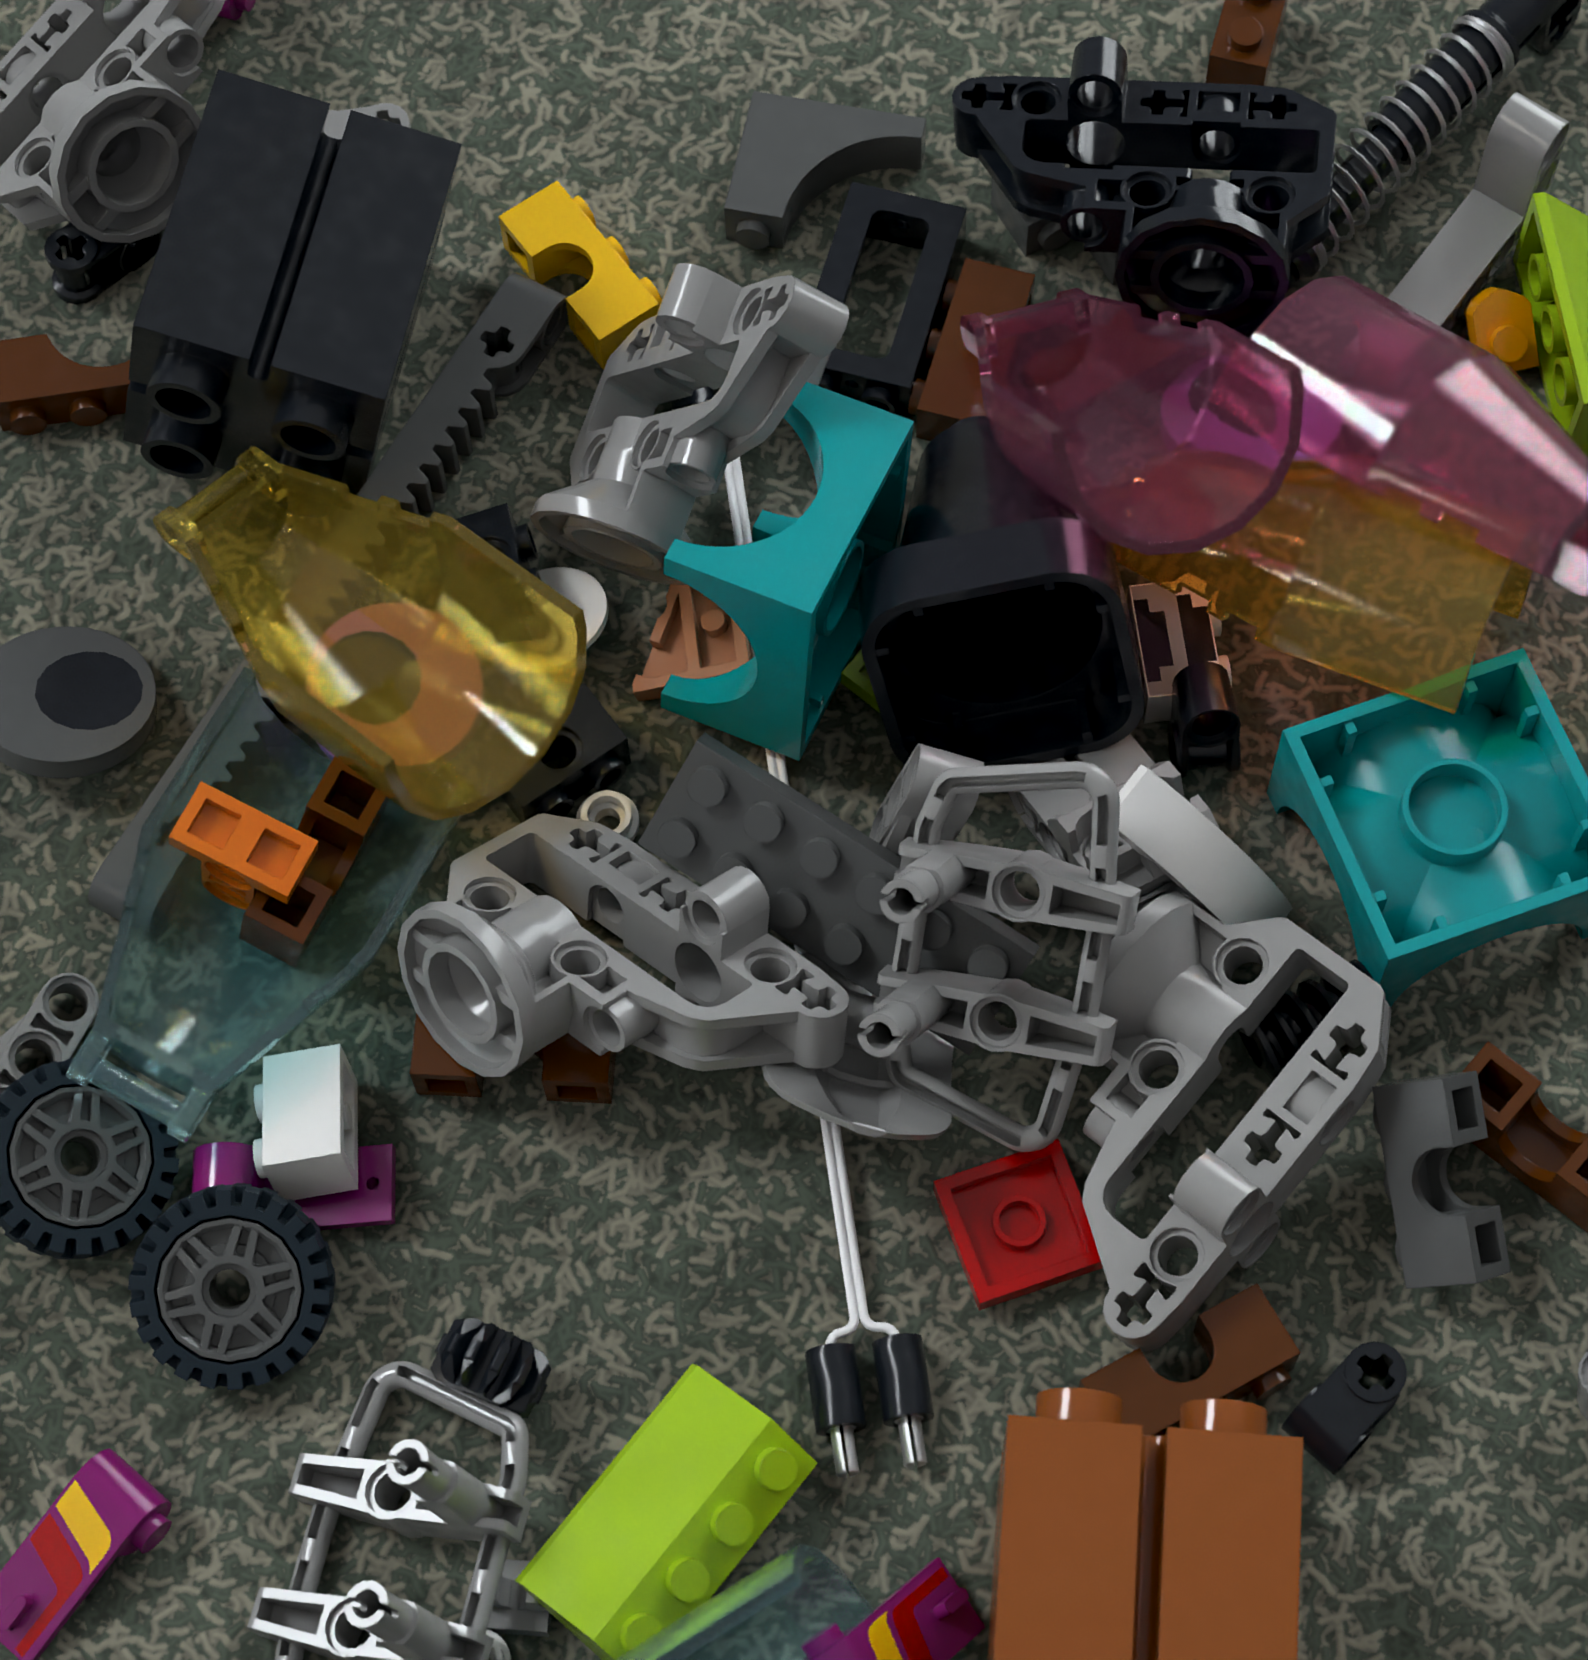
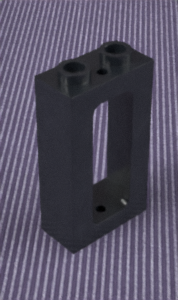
[817,182,967,417]

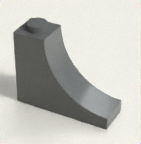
[724,91,926,249]

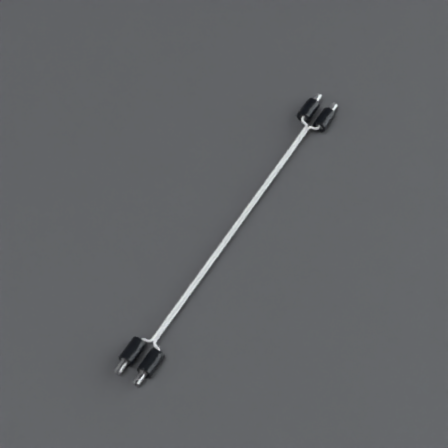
[669,386,934,1478]

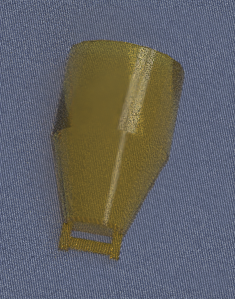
[153,446,587,821]
[1076,456,1543,714]

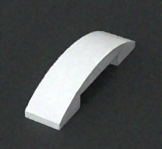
[1119,765,1293,925]

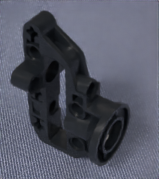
[952,36,1337,339]

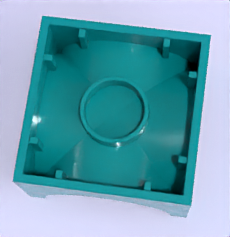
[661,382,914,761]
[1267,648,1588,1007]

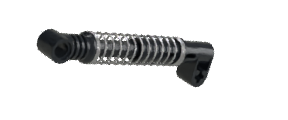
[1223,0,1582,348]

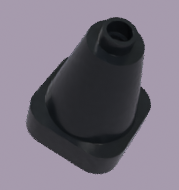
[857,416,1145,766]

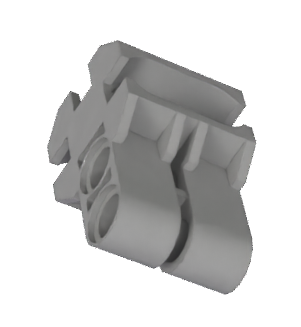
[1008,734,1220,939]

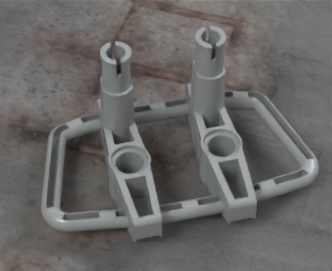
[858,761,1142,1152]
[247,1361,532,1660]

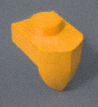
[1464,287,1540,379]

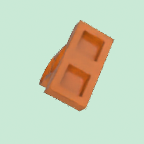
[169,781,319,911]

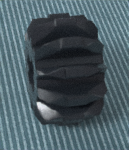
[430,1318,551,1419]

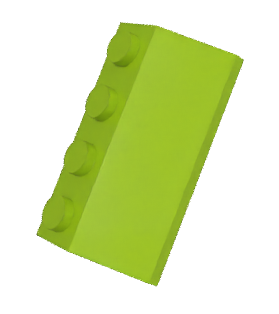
[1513,192,1588,464]
[515,1364,818,1660]

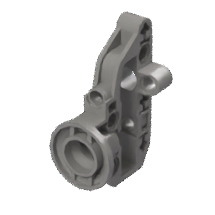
[0,0,225,243]
[530,263,849,585]
[397,813,849,1077]
[1082,891,1391,1352]

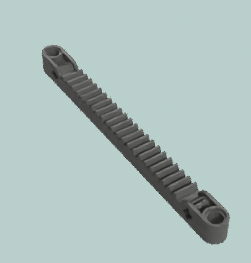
[88,272,568,935]

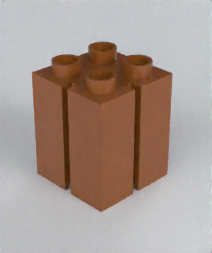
[987,1388,1303,1660]

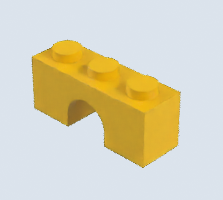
[498,180,662,370]

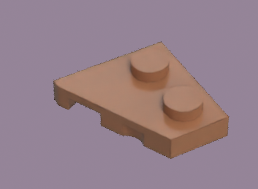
[632,584,752,701]

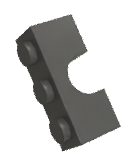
[1372,1070,1511,1289]

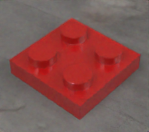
[933,1139,1103,1311]

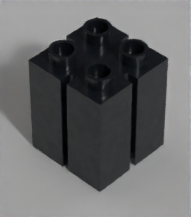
[123,69,462,514]

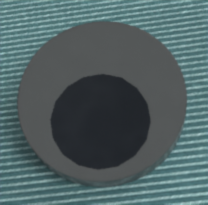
[0,626,157,778]

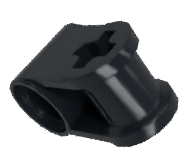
[44,223,161,304]
[1168,662,1241,778]
[1281,1341,1407,1475]

